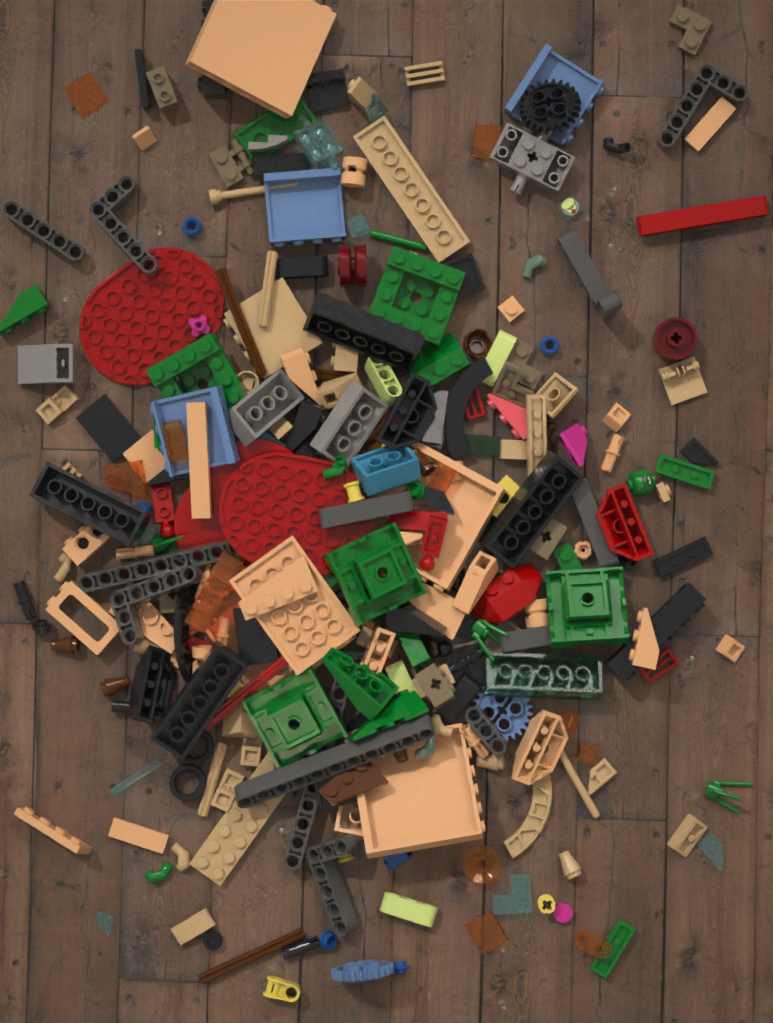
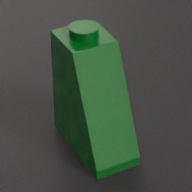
[396,632,433,673]

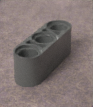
[465,705,508,755]

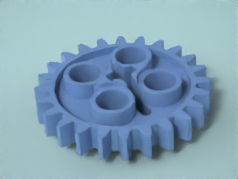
[471,680,533,742]
[331,959,394,983]

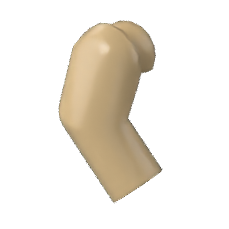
[54,552,72,582]
[431,714,454,737]
[171,842,190,871]

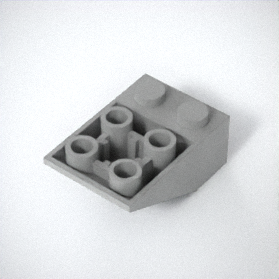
[18,344,76,384]

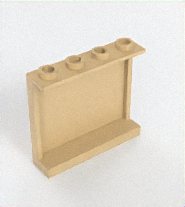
[223,277,323,380]

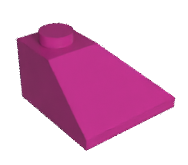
[557,423,588,468]

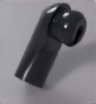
[603,137,631,154]

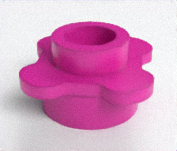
[189,315,210,337]

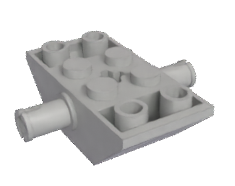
[490,123,575,195]

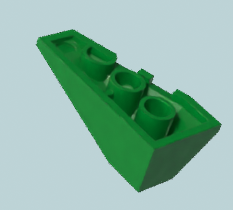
[321,647,400,721]
[348,689,429,741]

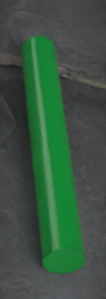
[370,230,427,252]

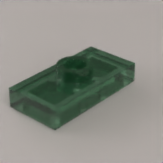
[465,434,501,456]

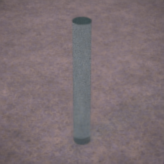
[110,758,162,796]

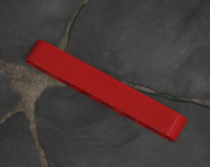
[636,195,769,237]

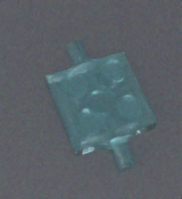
[292,114,345,170]

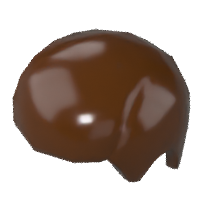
[463,328,492,359]

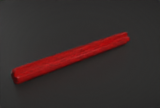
[205,655,289,731]

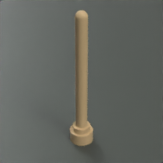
[209,182,298,205]
[559,750,600,818]

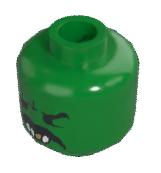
[626,470,656,496]

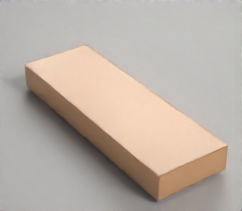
[684,96,736,152]
[108,817,169,854]

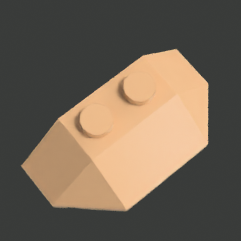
[512,709,569,785]

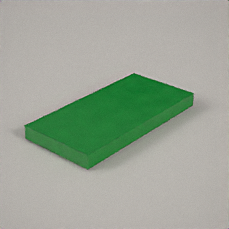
[234,97,319,160]

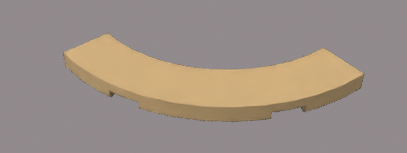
[503,774,552,858]

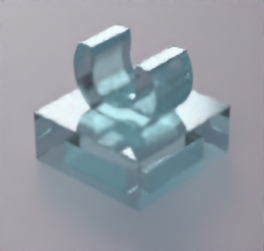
[346,213,370,239]

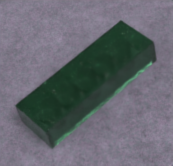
[484,652,603,700]

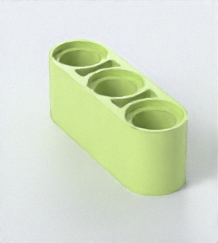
[482,329,517,387]
[364,357,402,406]
[384,659,418,696]
[379,891,438,927]

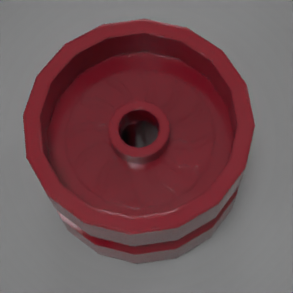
[338,244,367,287]
[652,317,697,362]

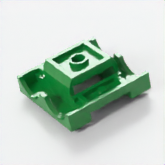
[369,246,466,346]
[146,333,248,412]
[323,522,427,626]
[545,566,630,648]
[242,665,348,768]

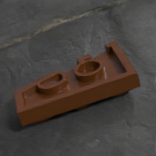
[319,762,388,807]

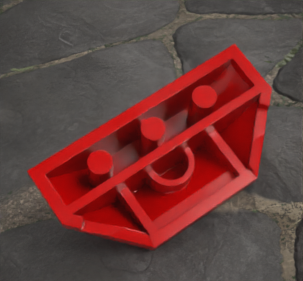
[595,483,654,561]
[471,563,542,623]

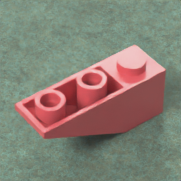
[486,394,527,440]

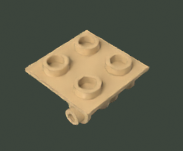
[658,357,707,405]

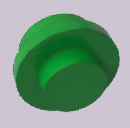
[406,481,425,500]

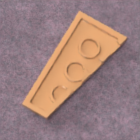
[238,554,318,620]
[109,582,175,654]
[14,806,93,854]

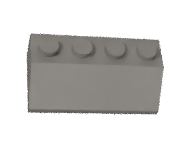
[229,368,305,446]
[310,381,389,469]

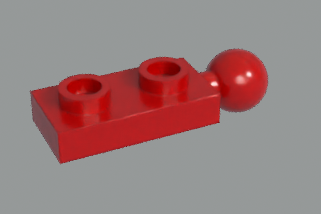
[151,483,175,539]
[420,515,449,572]

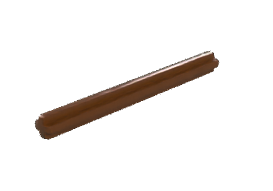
[216,268,267,377]
[198,928,305,984]

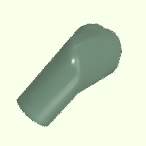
[522,254,547,279]
[415,735,435,759]

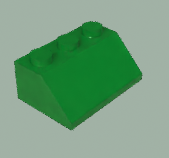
[408,333,470,387]

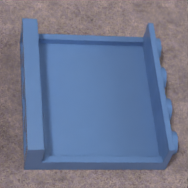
[504,44,605,148]
[264,167,346,247]
[150,385,240,477]

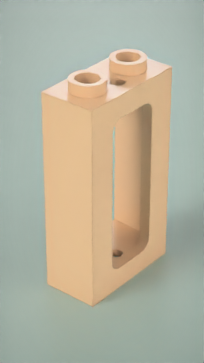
[45,581,119,655]

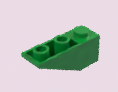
[0,284,50,335]

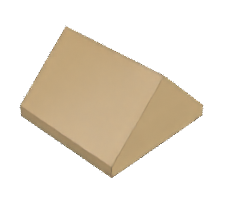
[536,372,579,420]
[222,697,261,738]

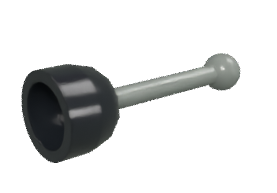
[438,639,485,657]

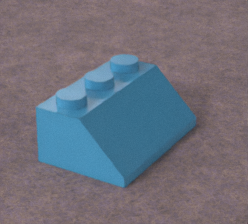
[350,446,421,496]

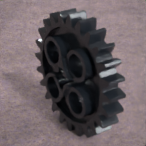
[519,79,581,135]

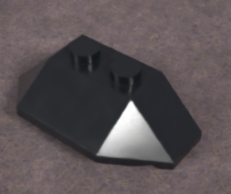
[376,372,438,449]
[129,645,176,725]

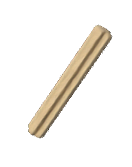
[258,251,278,327]
[198,742,227,817]

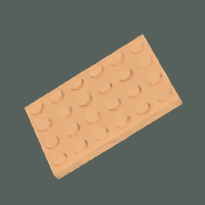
[229,535,361,675]

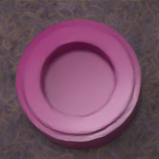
[553,903,573,923]

